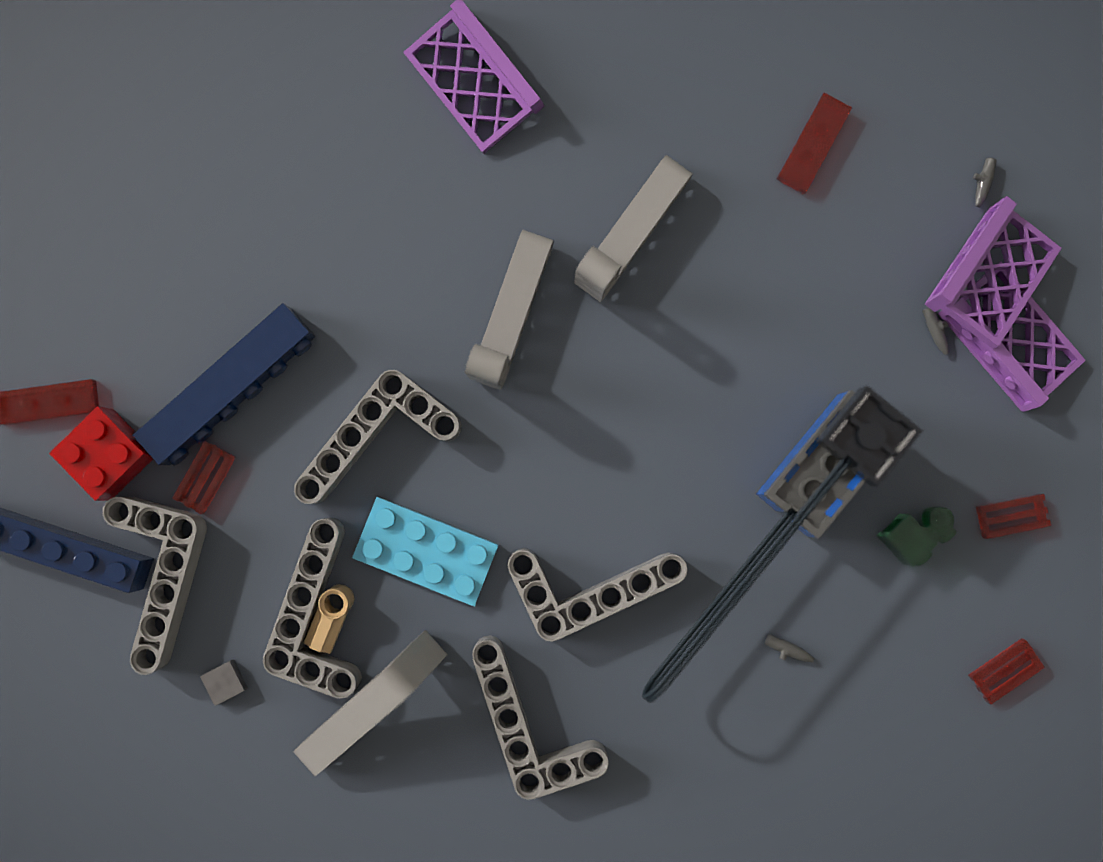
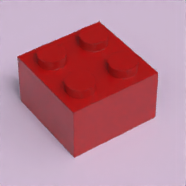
[49,406,153,501]

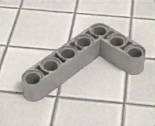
[574,155,693,302]
[465,230,554,390]
[294,370,462,504]
[102,497,207,675]
[263,517,362,699]
[508,548,687,642]
[293,630,448,776]
[472,635,608,800]

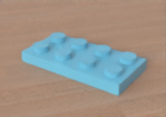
[352,497,499,606]

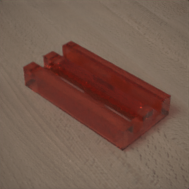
[172,441,236,514]
[976,494,1051,539]
[968,638,1045,704]

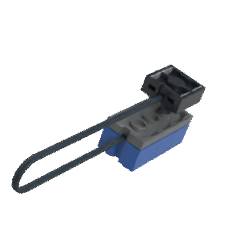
[642,385,923,703]

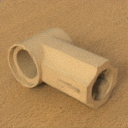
[304,584,354,654]

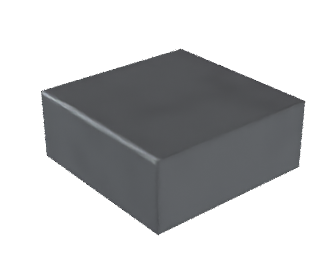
[200,659,248,706]

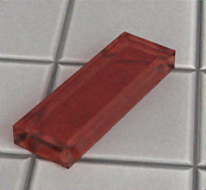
[776,92,852,194]
[0,379,99,425]

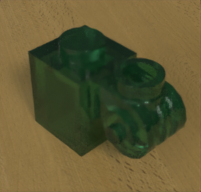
[876,507,957,567]

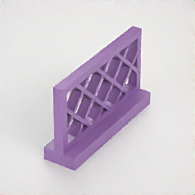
[403,0,545,154]
[925,196,1062,349]
[938,262,1086,412]

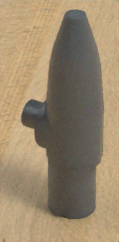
[973,158,997,207]
[922,308,949,355]
[765,634,814,662]

